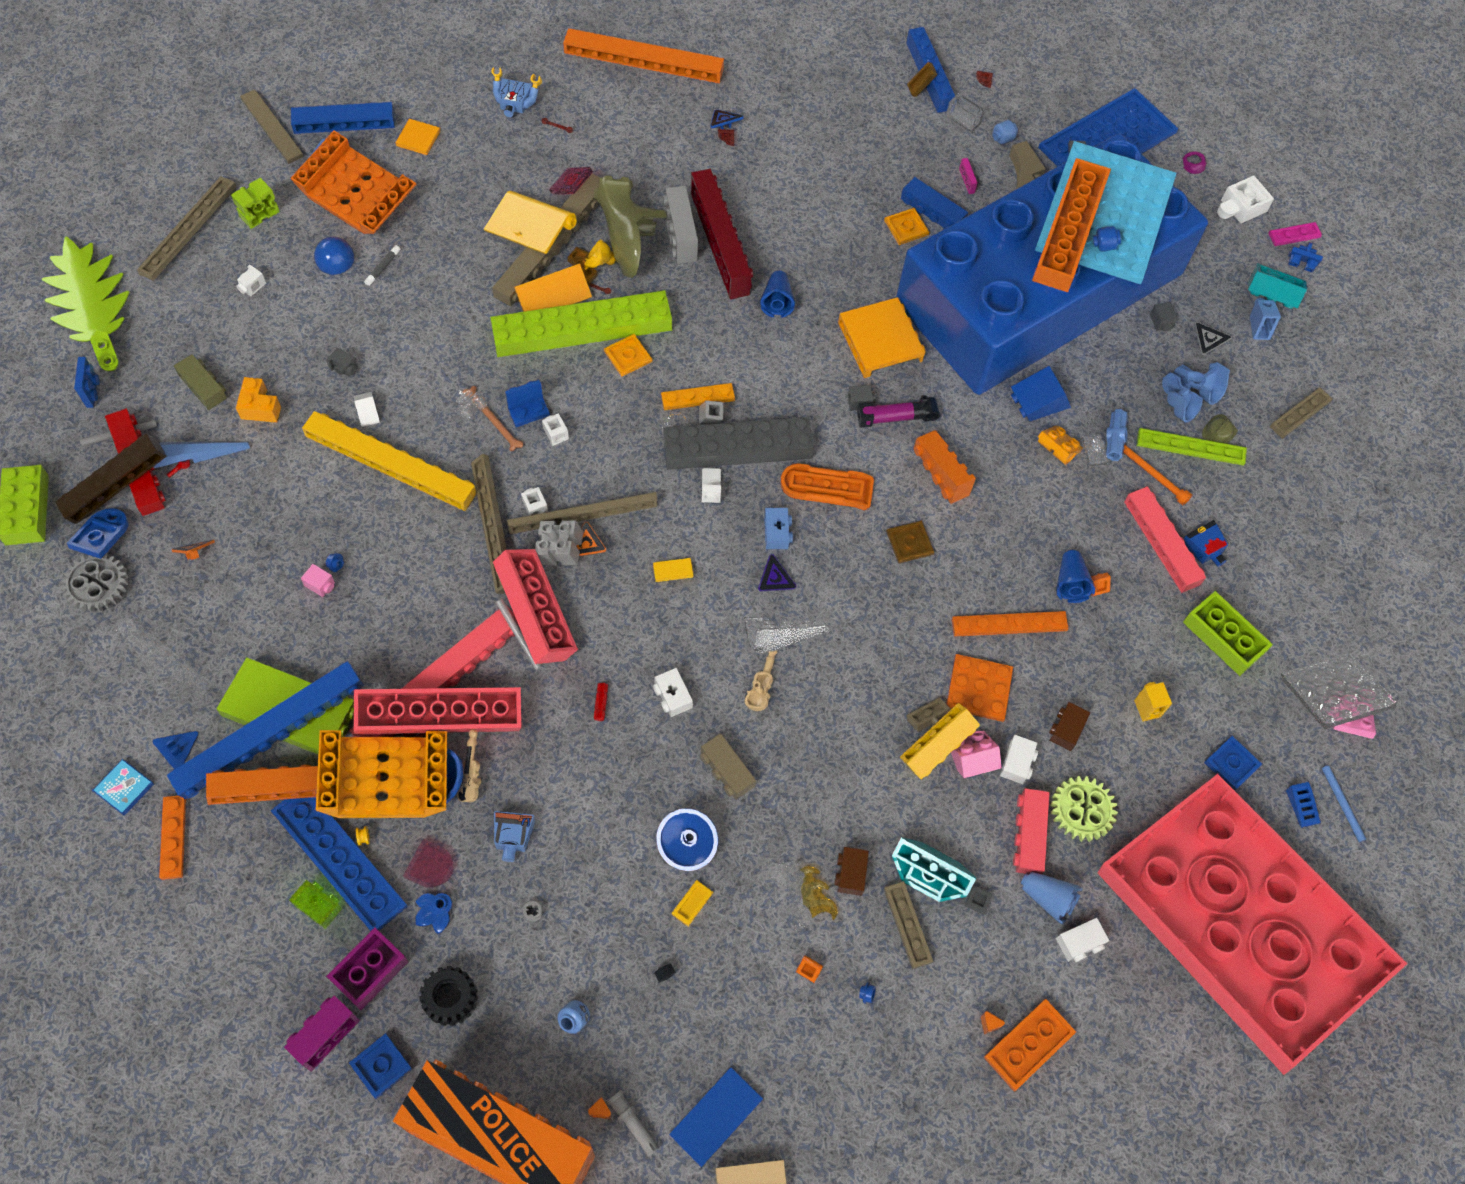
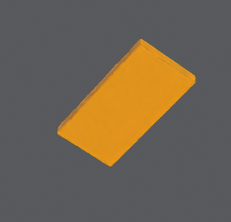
[514,264,592,312]

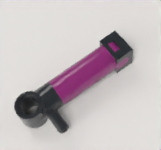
[857,395,940,428]

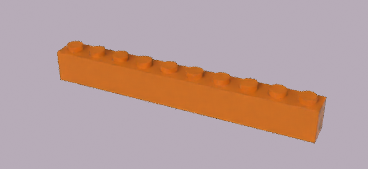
[563,28,724,84]

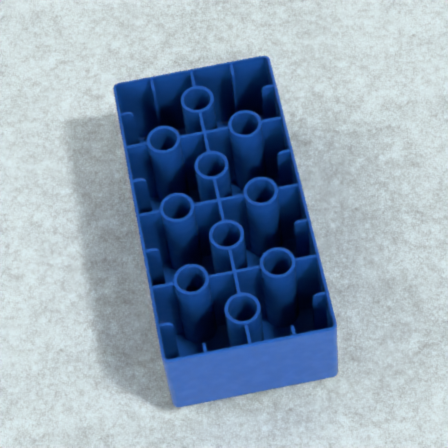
[896,133,1208,395]

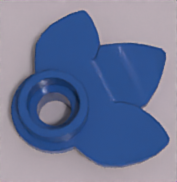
[415,893,452,934]

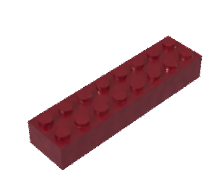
[691,168,753,300]

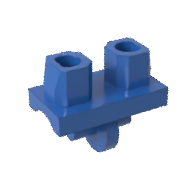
[1288,242,1323,272]

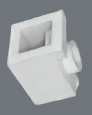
[236,265,266,296]
[542,413,569,446]
[521,487,548,516]

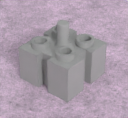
[535,520,584,565]

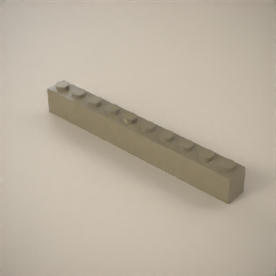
[492,173,600,306]

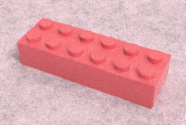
[493,549,578,664]

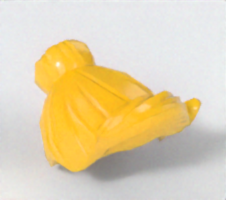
[584,239,616,270]

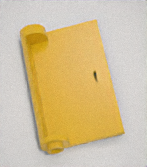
[484,191,577,254]

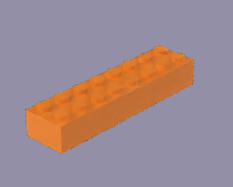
[1032,158,1111,292]

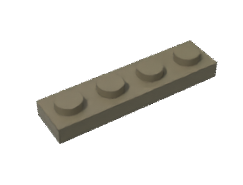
[1270,387,1333,439]
[883,881,933,970]

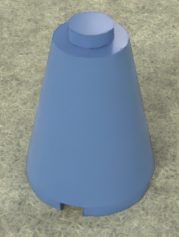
[1021,871,1083,925]

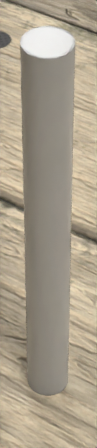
[80,420,157,447]
[495,599,542,670]

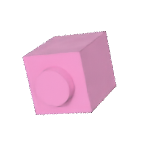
[301,564,335,597]

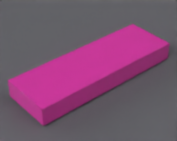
[1268,222,1322,246]

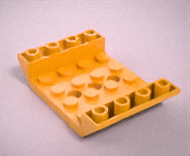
[316,730,447,818]

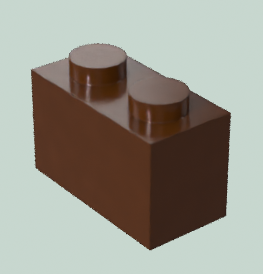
[1049,702,1091,751]
[834,847,869,896]

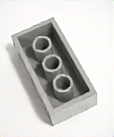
[663,186,698,263]

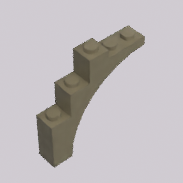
[1009,141,1046,189]

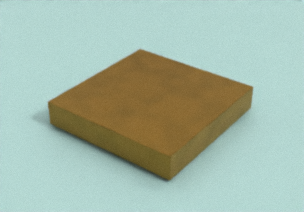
[886,521,934,564]

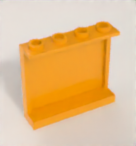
[838,297,926,378]

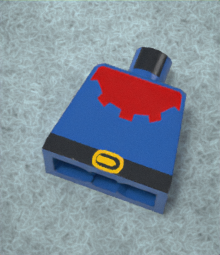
[1184,520,1228,567]

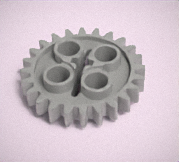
[61,553,129,613]

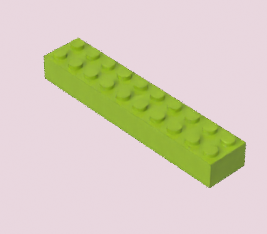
[490,290,672,357]

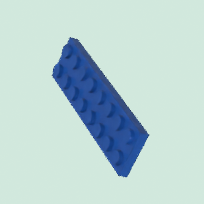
[270,797,408,931]

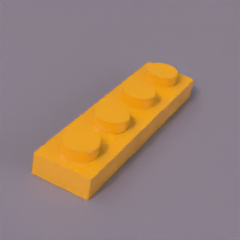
[661,383,735,410]

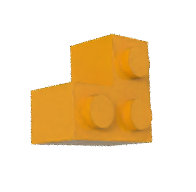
[236,377,281,423]

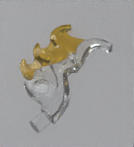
[761,852,838,931]

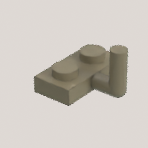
[906,697,951,732]

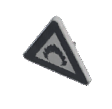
[1194,322,1232,355]

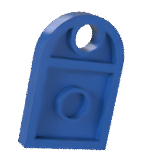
[67,508,129,559]

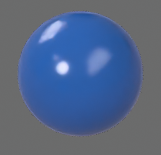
[314,237,354,275]

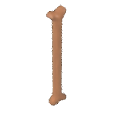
[463,386,523,451]

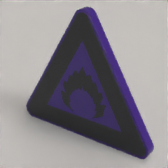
[758,554,796,591]

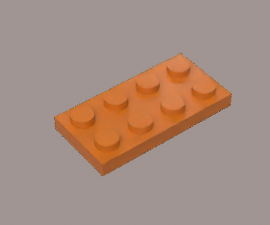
[984,999,1076,1092]

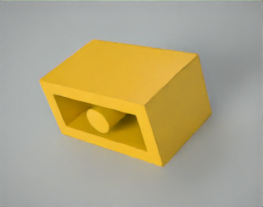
[1134,682,1172,722]

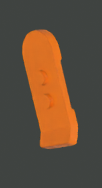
[780,464,874,510]

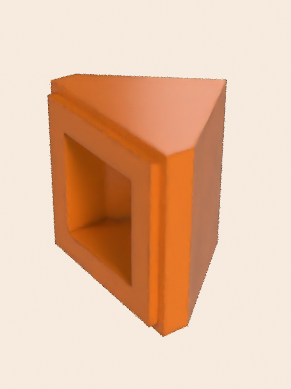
[796,955,823,983]
[981,1011,1005,1034]
[588,1097,611,1119]

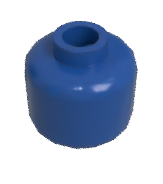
[1093,226,1121,252]

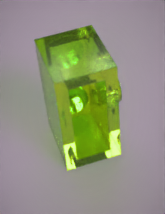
[289,880,342,929]

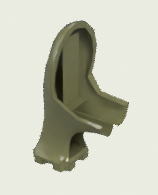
[594,175,667,278]

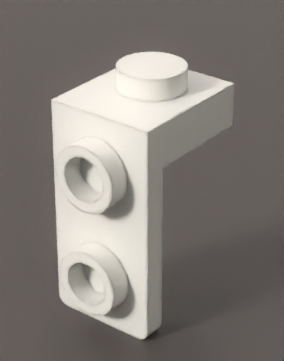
[702,468,721,503]

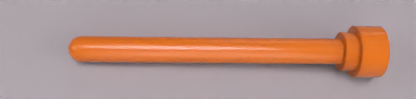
[1123,444,1193,506]

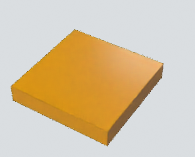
[395,119,440,155]
[884,208,930,245]
[604,334,652,377]

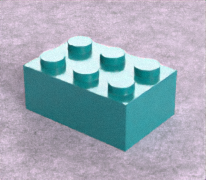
[1248,263,1307,309]

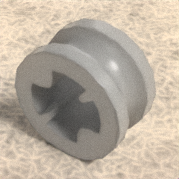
[523,901,542,922]

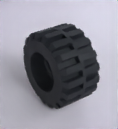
[419,966,478,1026]

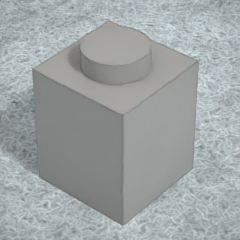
[699,401,723,425]

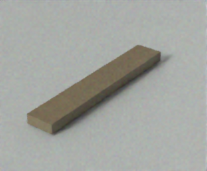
[240,89,304,164]

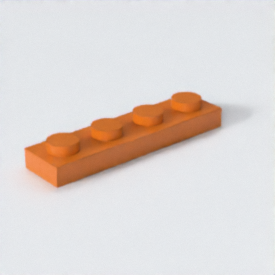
[159,796,186,880]

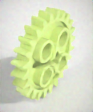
[1050,776,1118,842]

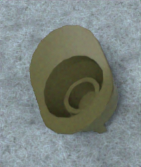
[1202,414,1238,444]

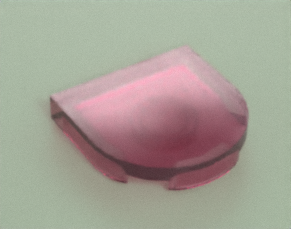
[403,839,454,888]

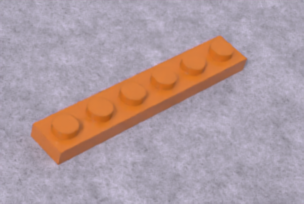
[952,611,1069,637]

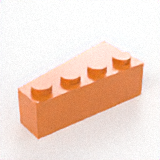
[914,430,976,504]

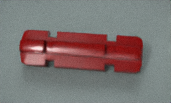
[594,683,608,721]

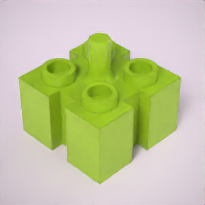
[231,177,280,229]

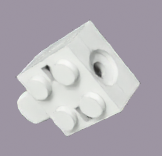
[1217,176,1274,223]

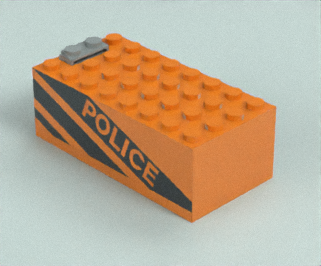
[392,1059,595,1184]

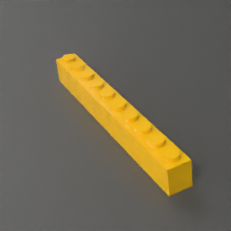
[302,411,476,511]

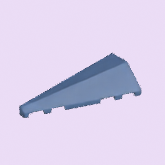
[154,442,250,468]

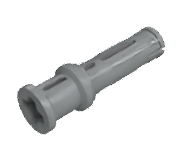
[606,1090,660,1157]

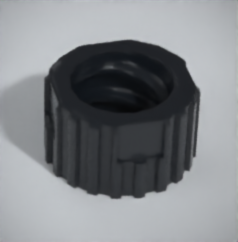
[654,963,676,983]

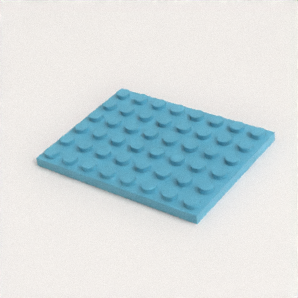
[1035,141,1177,284]

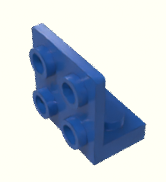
[505,380,550,427]

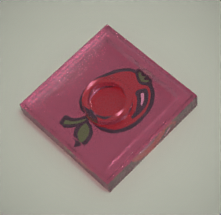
[549,167,593,194]

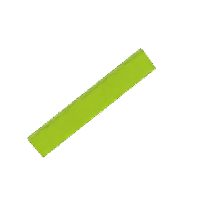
[1136,428,1247,466]

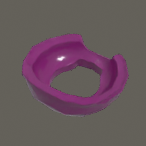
[1182,151,1207,174]

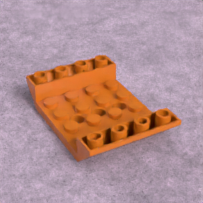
[291,130,416,234]

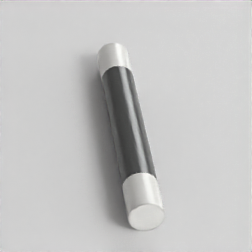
[364,245,401,286]

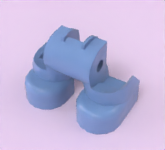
[1162,362,1230,423]

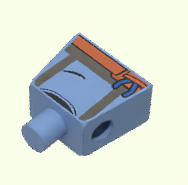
[494,811,535,862]

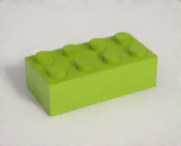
[0,465,49,546]
[1183,591,1273,676]

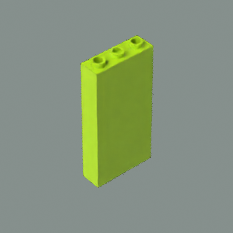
[216,657,354,755]

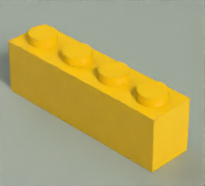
[900,703,980,780]

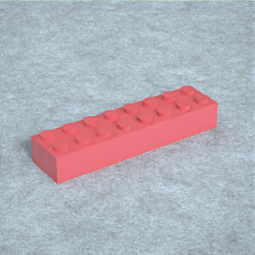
[354,687,521,734]

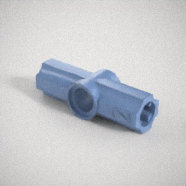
[1106,409,1128,461]

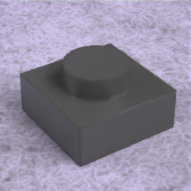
[965,885,993,915]

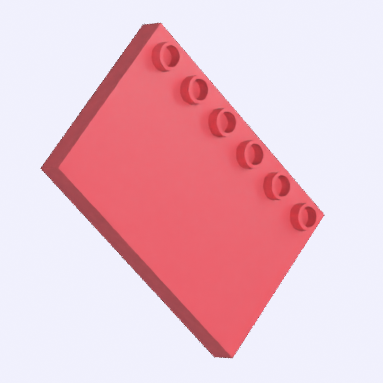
[1097,774,1407,1075]

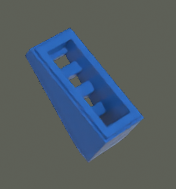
[1286,782,1321,828]

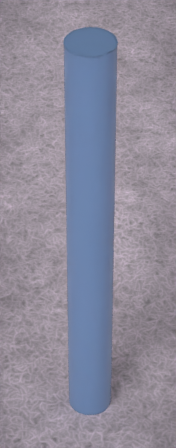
[1322,765,1366,842]

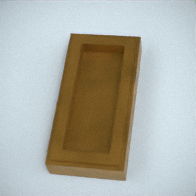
[907,62,937,97]

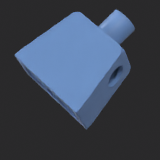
[1250,298,1281,340]

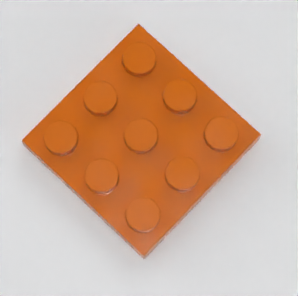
[946,654,1013,722]

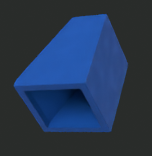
[1011,366,1071,421]

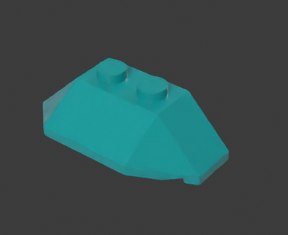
[892,837,976,902]

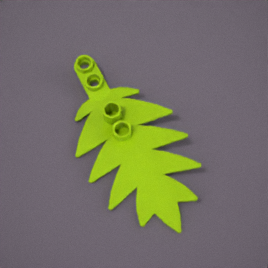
[42,236,130,371]

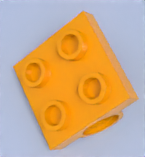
[1038,425,1083,465]

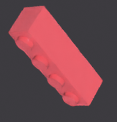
[1013,788,1049,874]

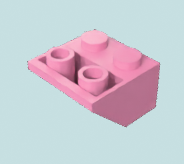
[951,731,1002,778]

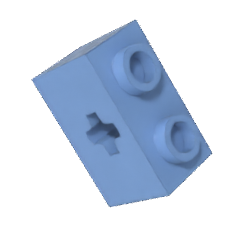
[764,508,793,549]

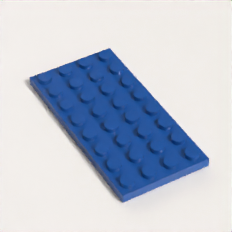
[1038,88,1178,166]

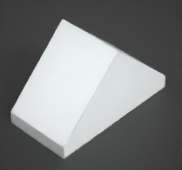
[354,392,380,427]

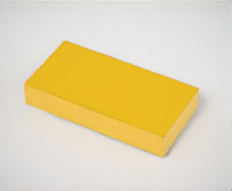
[653,558,693,582]
[672,880,713,927]

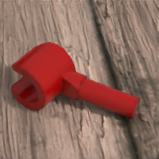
[166,460,190,478]

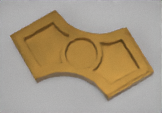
[567,247,597,286]

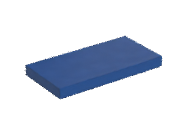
[669,1068,763,1168]

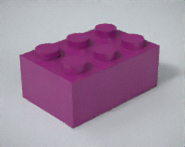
[326,928,409,1011]
[284,995,360,1072]

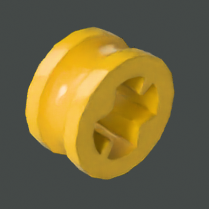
[356,826,370,846]

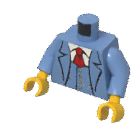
[492,67,542,117]

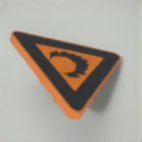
[576,522,606,556]
[172,540,215,560]

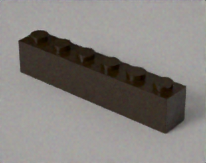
[55,433,167,524]

